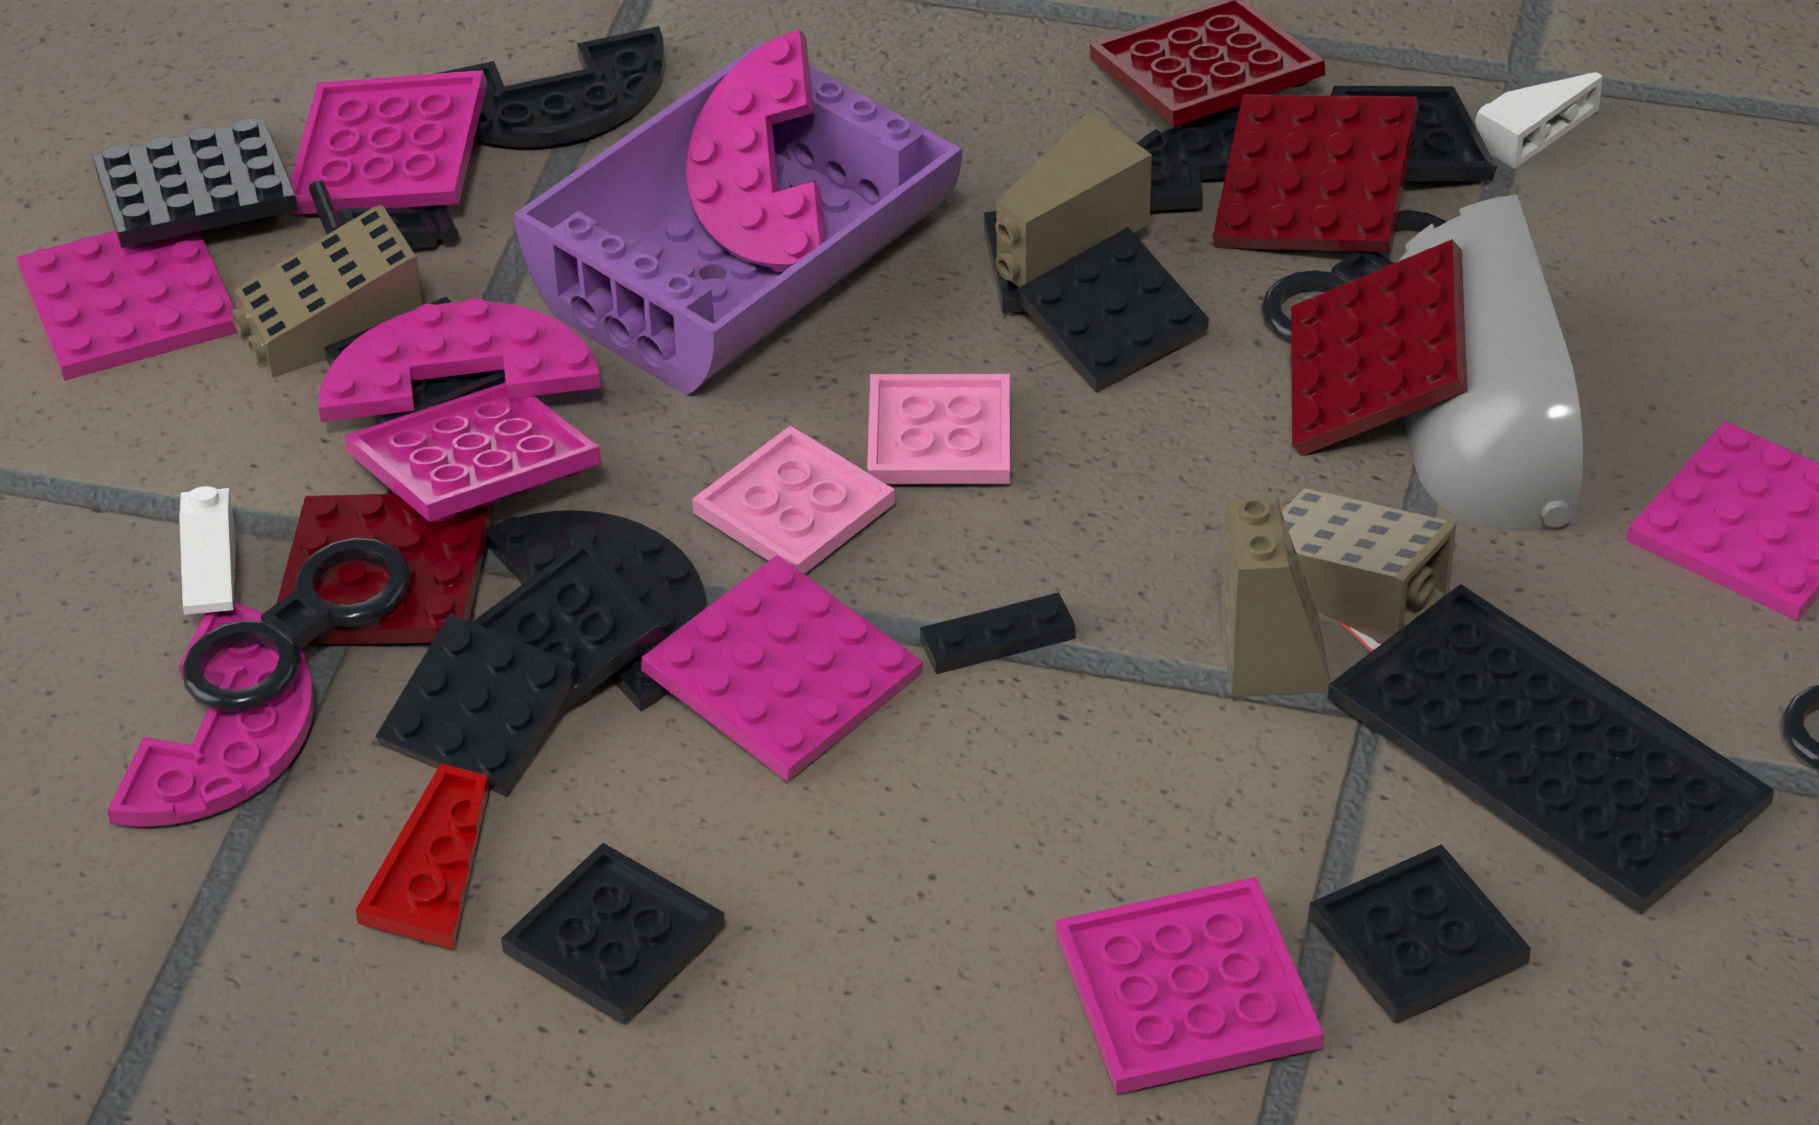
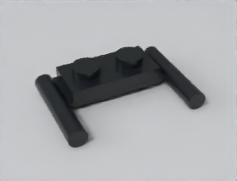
[309,181,459,250]

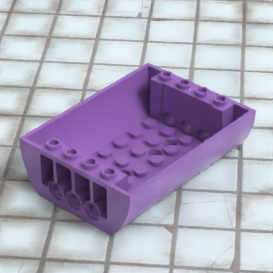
[513,41,962,396]

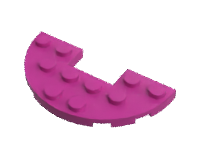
[686,29,826,272]
[318,298,601,422]
[107,602,314,828]

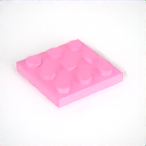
[867,374,1010,484]
[692,425,895,574]

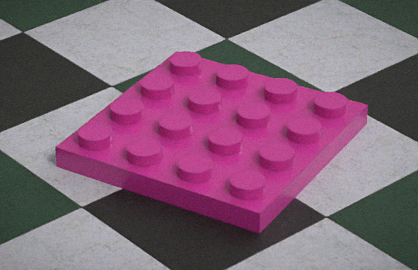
[288,70,487,215]
[16,230,238,381]
[345,382,601,522]
[1627,420,1819,621]
[641,555,923,782]
[1055,877,1324,1094]

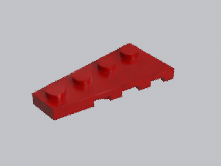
[355,763,489,949]

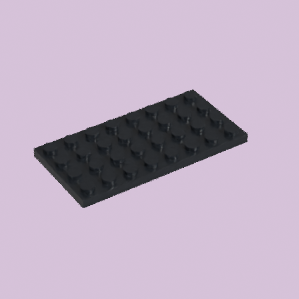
[1328,584,1774,914]

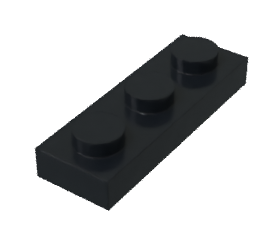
[920,592,1076,674]

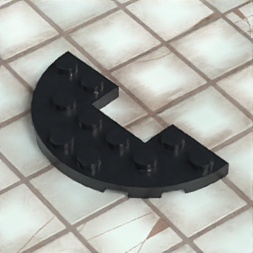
[434,26,665,149]
[1137,108,1240,211]
[486,510,707,712]

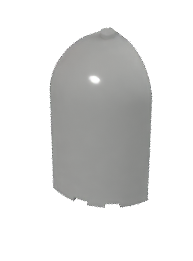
[1398,194,1583,530]

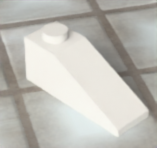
[1475,72,1603,169]
[179,486,237,615]

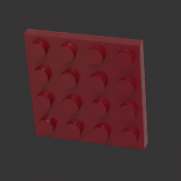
[1089,0,1326,127]
[1212,94,1419,252]
[1291,239,1467,456]
[276,494,494,645]

